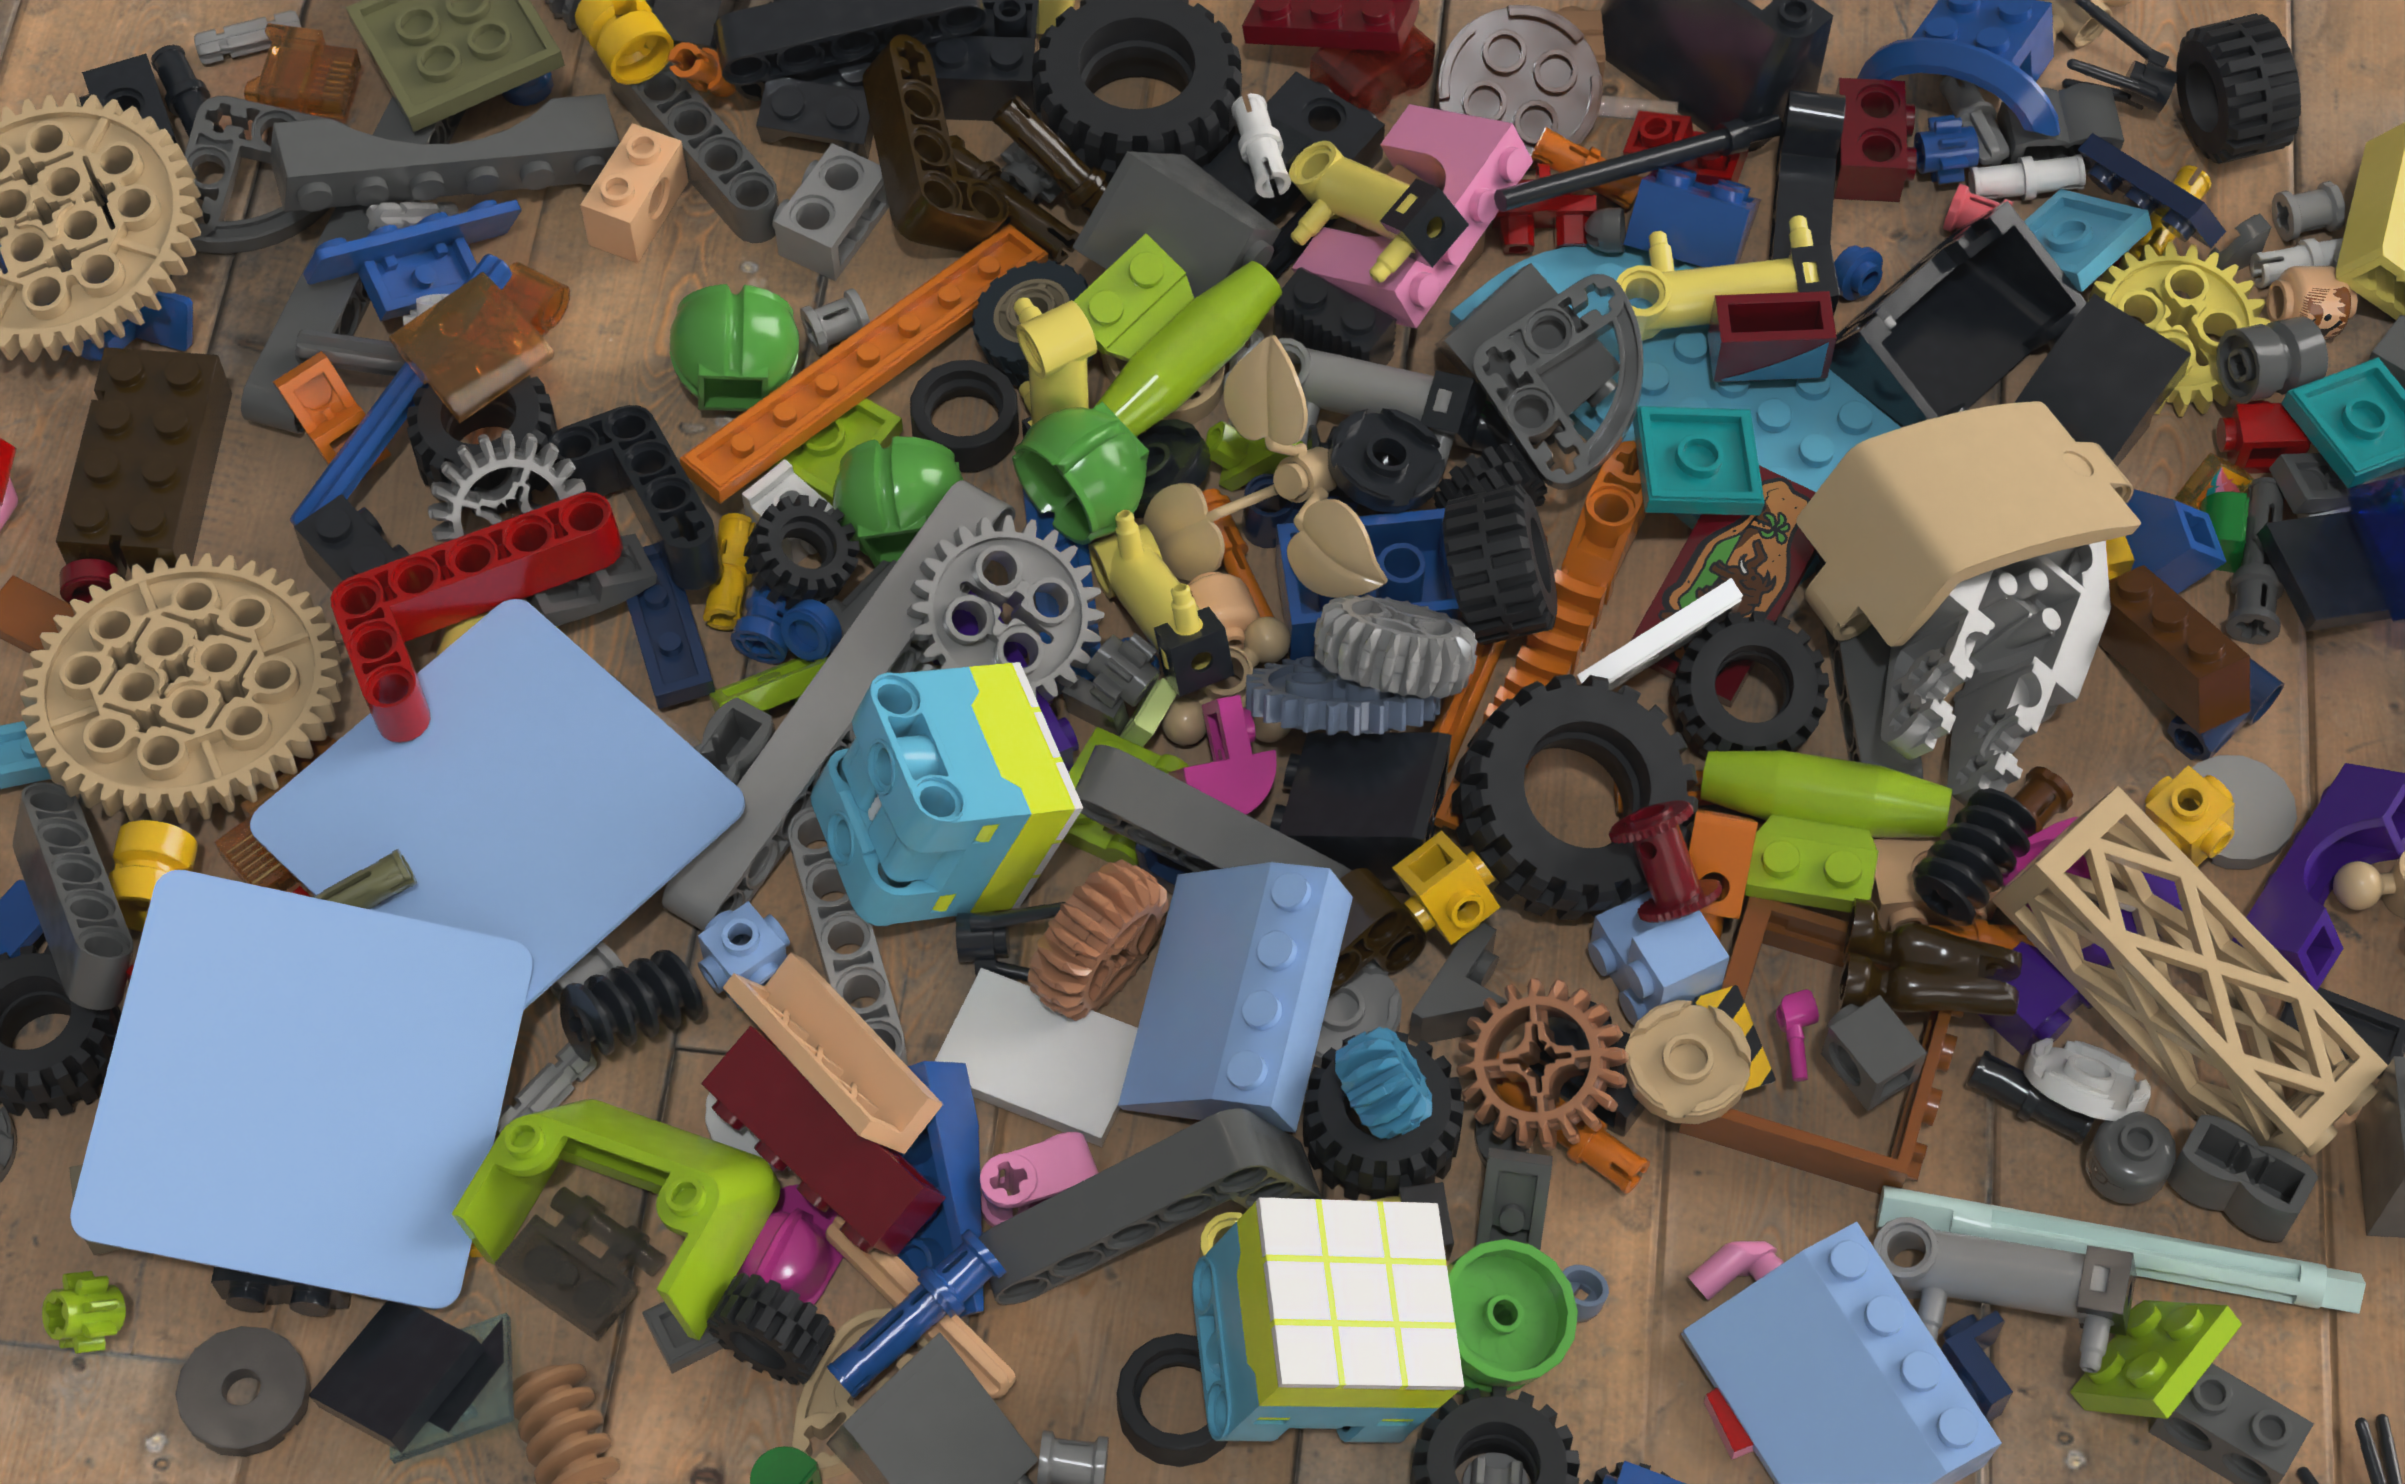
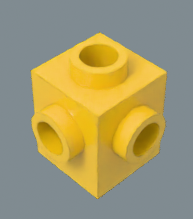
[2145,765,2235,867]
[1392,830,1501,945]

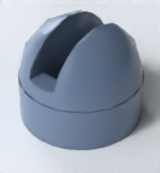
[1562,1265,1609,1322]

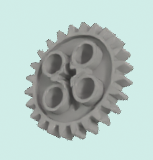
[907,515,1104,702]

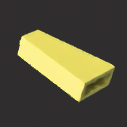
[2336,122,2405,320]

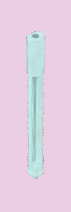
[1876,1185,2366,1314]

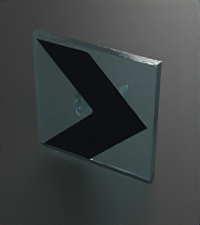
[390,1313,514,1464]

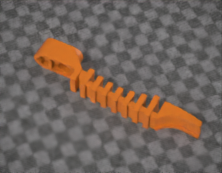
[1434,441,1647,830]

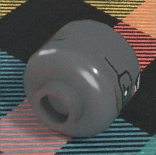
[2086,1111,2176,1204]

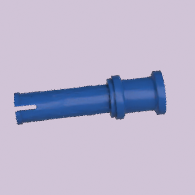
[827,1229,1007,1398]

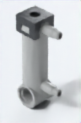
[1278,338,1486,467]
[1874,1217,2137,1373]

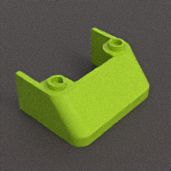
[452,1099,780,1341]

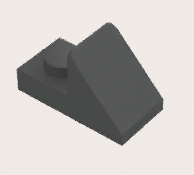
[1409,922,1508,1044]
[1476,1147,1553,1250]

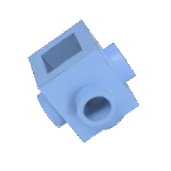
[698,901,790,1011]

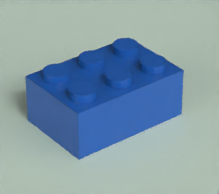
[1275,508,1467,660]

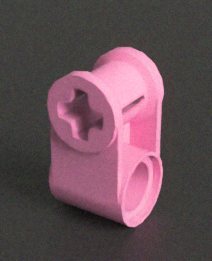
[980,1132,1099,1227]

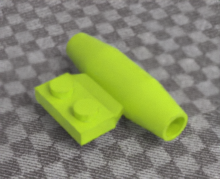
[1074,233,1282,437]
[1701,750,1953,913]

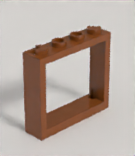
[1678,896,1964,1195]

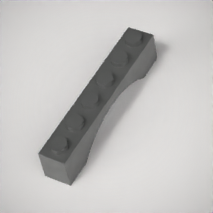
[270,94,620,212]

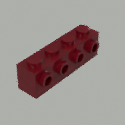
[701,1025,946,1256]

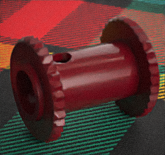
[1608,800,1722,923]

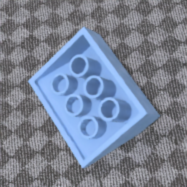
[1118,862,1353,1133]
[1681,1222,2002,1484]

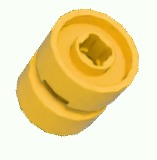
[575,0,674,85]
[108,820,198,932]

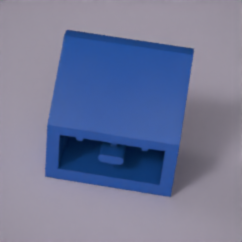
[1623,165,1761,267]

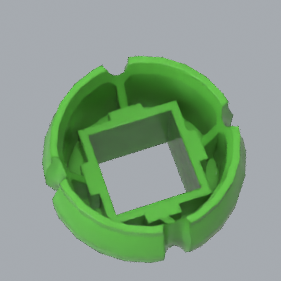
[669,284,799,411]
[1012,401,1149,545]
[833,436,963,568]

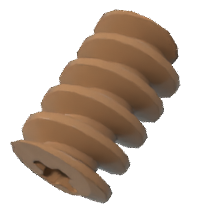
[504,1364,620,1484]

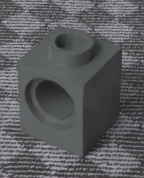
[1821,995,1927,1111]

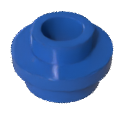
[1834,245,1883,301]

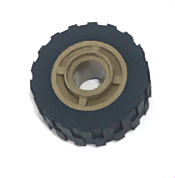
[972,261,1094,387]

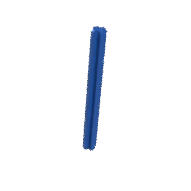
[290,254,512,526]

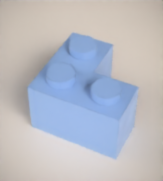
[1588,891,1730,1026]

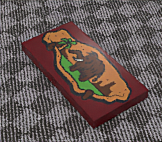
[1631,465,1817,708]

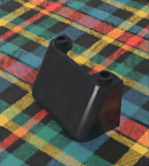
[1600,0,1833,152]
[1830,201,2087,427]

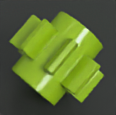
[42,1271,126,1354]

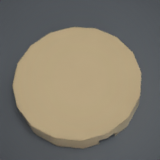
[1624,1000,1751,1124]

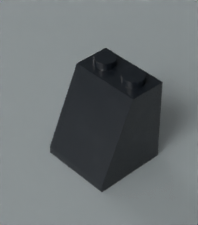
[1270,732,1452,895]

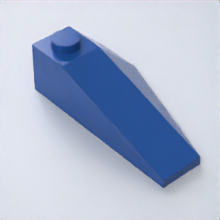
[897,1061,984,1318]

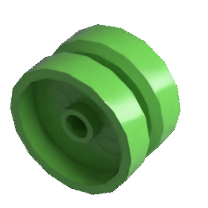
[1447,1239,1578,1397]

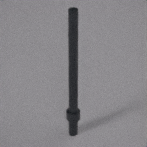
[1494,114,1783,212]

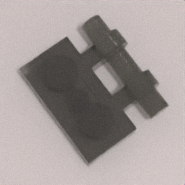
[495,1187,666,1342]

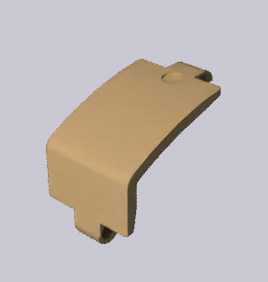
[1796,401,2141,647]

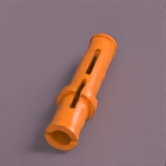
[1496,1051,1650,1194]

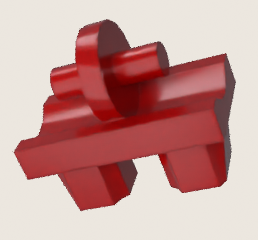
[1492,163,1597,254]

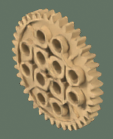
[0,93,203,362]
[20,553,343,823]

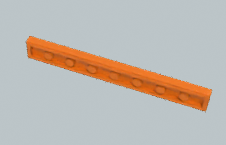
[680,223,1048,504]

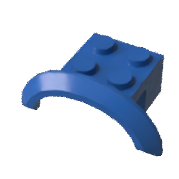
[1857,0,2060,137]

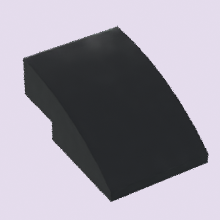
[2015,294,2191,467]

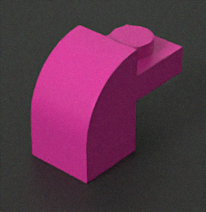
[1168,695,1277,815]

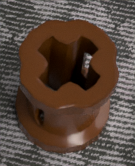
[2013,766,2073,837]

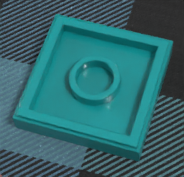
[2281,357,2405,489]
[1633,406,1765,516]

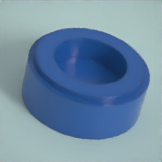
[780,599,842,662]

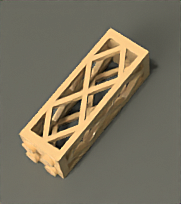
[1991,786,2388,1158]

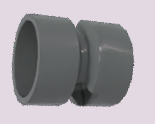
[2216,316,2328,403]

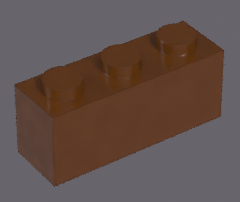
[2098,565,2250,734]

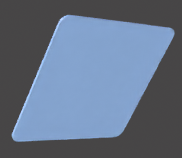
[250,599,745,1011]
[70,870,533,1310]

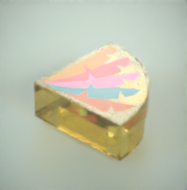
[2175,452,2254,510]

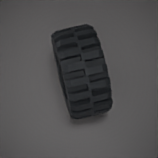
[1032,0,1242,184]
[1452,674,1699,920]

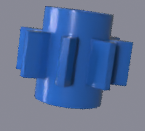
[1914,115,1979,185]

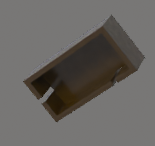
[56,347,232,580]

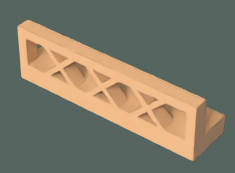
[722,952,943,1154]

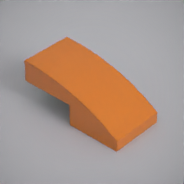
[273,351,391,469]

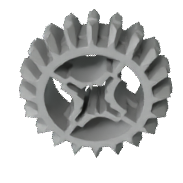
[428,430,586,542]
[1313,594,1478,699]

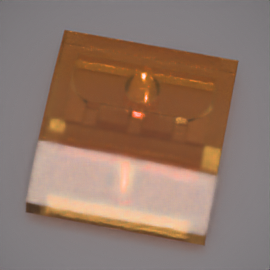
[389,272,554,423]

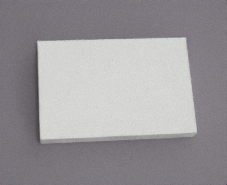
[1576,578,1743,691]
[935,968,1138,1147]

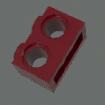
[1834,78,1917,202]

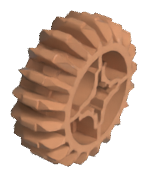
[1027,859,1169,1021]
[1456,978,1629,1150]

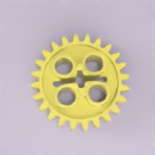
[2088,242,2270,417]

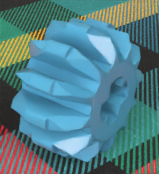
[1335,1027,1432,1139]

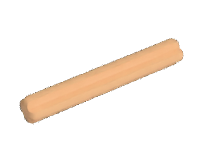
[825,1215,1016,1400]

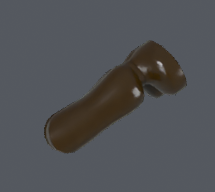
[1838,898,2022,1016]

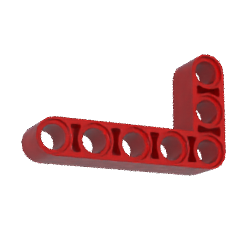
[330,492,623,743]

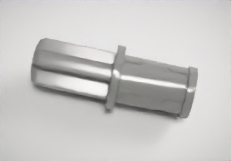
[1939,76,2010,166]

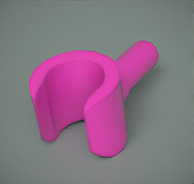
[1775,989,1819,1082]

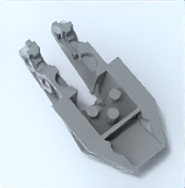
[1881,541,2111,807]

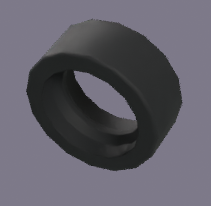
[910,360,1019,472]
[1116,1333,1228,1467]

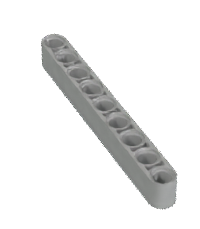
[662,480,1016,931]

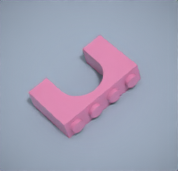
[1292,104,1533,329]

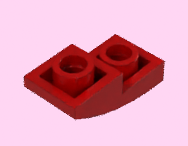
[1623,110,1749,185]

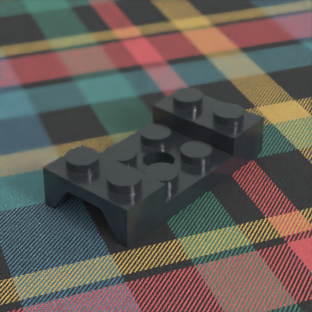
[756,55,878,159]

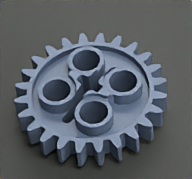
[1246,656,1441,735]

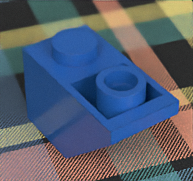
[2126,489,2227,594]

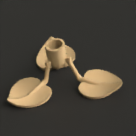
[1143,335,1388,598]

